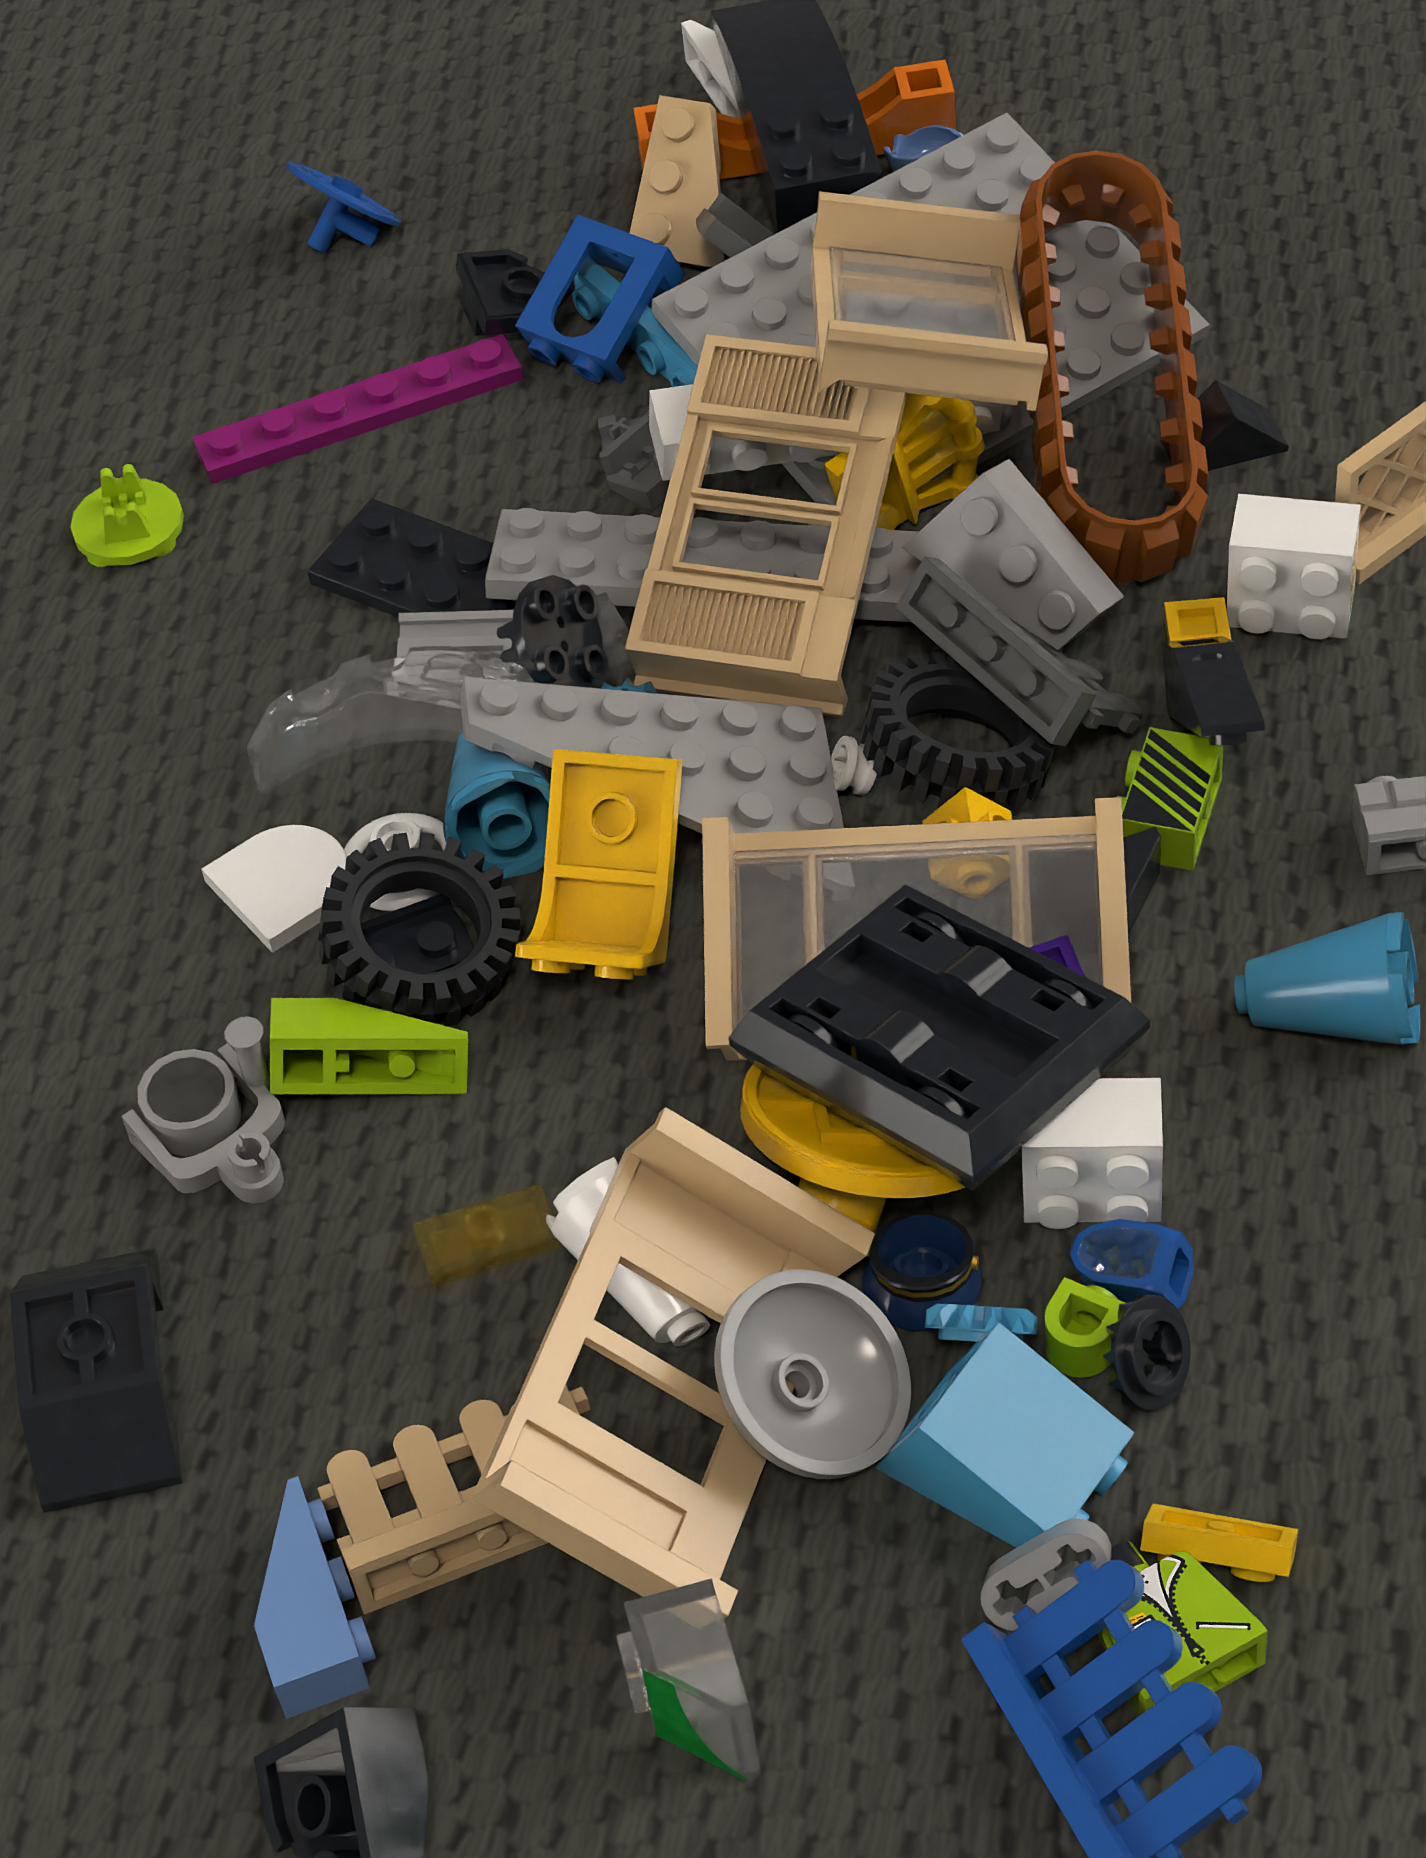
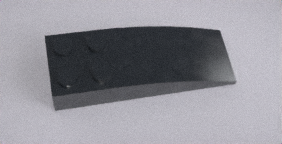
[710,0,882,234]

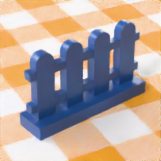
[961,1560,1262,1858]

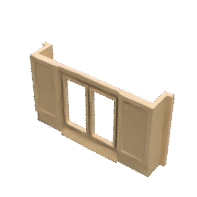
[625,334,909,718]
[471,1107,875,1624]

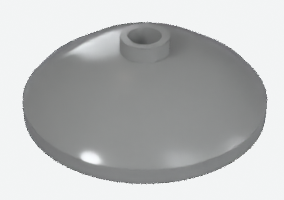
[714,1269,911,1479]

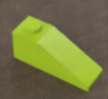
[270,998,468,1094]

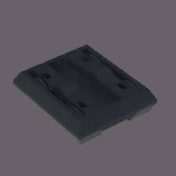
[728,884,1150,1191]

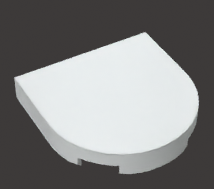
[201,825,346,953]

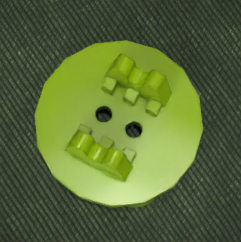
[70,464,184,567]

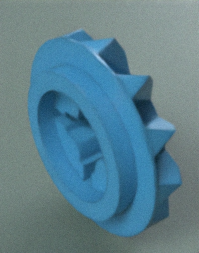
[925,1303,1037,1342]

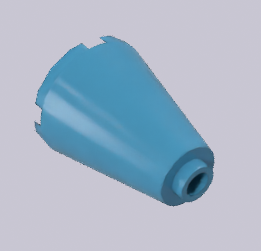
[443,732,551,879]
[1234,912,1420,1045]

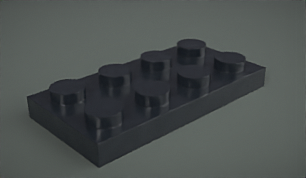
[307,498,517,618]

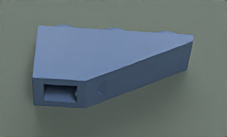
[254,1476,376,1719]

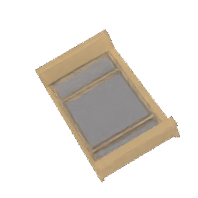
[810,191,1048,411]
[702,797,1131,1061]

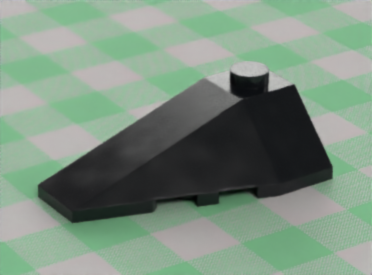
[254,1707,429,1858]

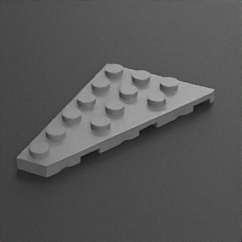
[460,677,855,901]

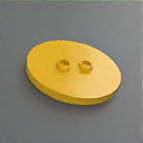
[740,1046,965,1198]

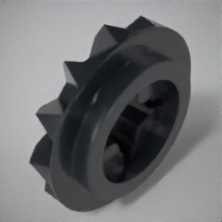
[1103,1295,1190,1410]

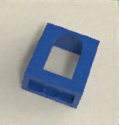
[515,215,685,383]

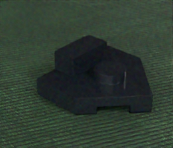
[456,249,574,336]

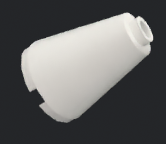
[546,1157,710,1346]

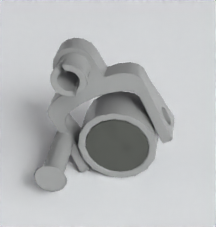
[122,1016,286,1204]

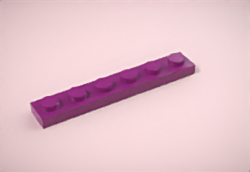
[192,334,524,484]

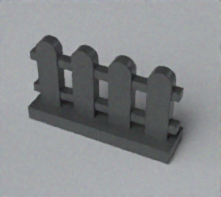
[895,556,1143,746]

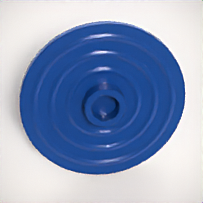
[285,161,401,253]

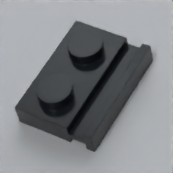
[357,894,474,1005]

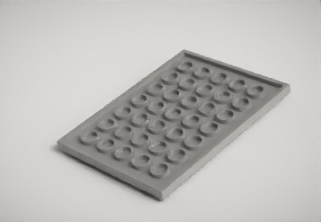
[652,113,1210,505]

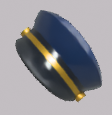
[862,1211,983,1331]

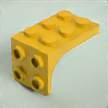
[515,749,683,979]

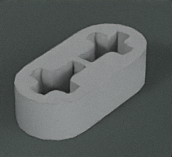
[981,1518,1112,1631]

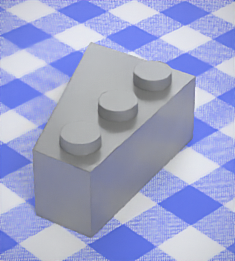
[902,459,1124,650]

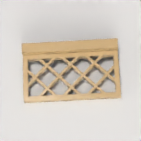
[1335,401,1426,584]

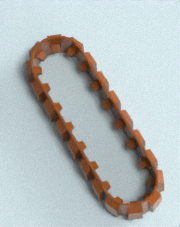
[1016,150,1208,583]

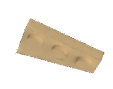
[630,95,730,269]

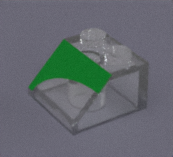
[616,1578,762,1782]

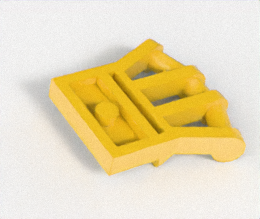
[824,393,985,530]

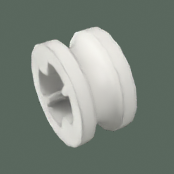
[831,736,877,796]

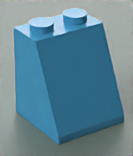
[875,1322,1134,1548]

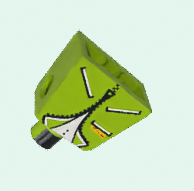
[1098,1541,1268,1718]

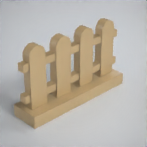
[317,1385,590,1615]

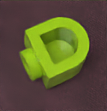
[1045,1277,1125,1378]

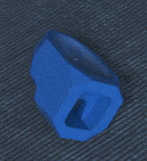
[1070,1219,1194,1309]

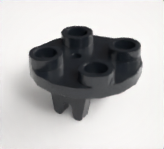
[497,575,609,688]

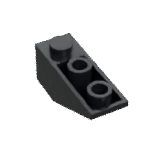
[1162,636,1265,745]

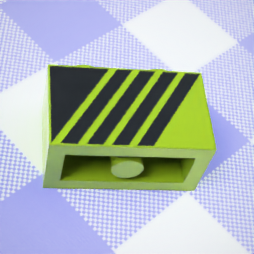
[1117,727,1223,871]

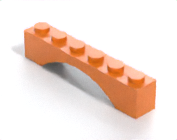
[633,60,956,179]

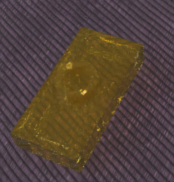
[412,1183,562,1288]

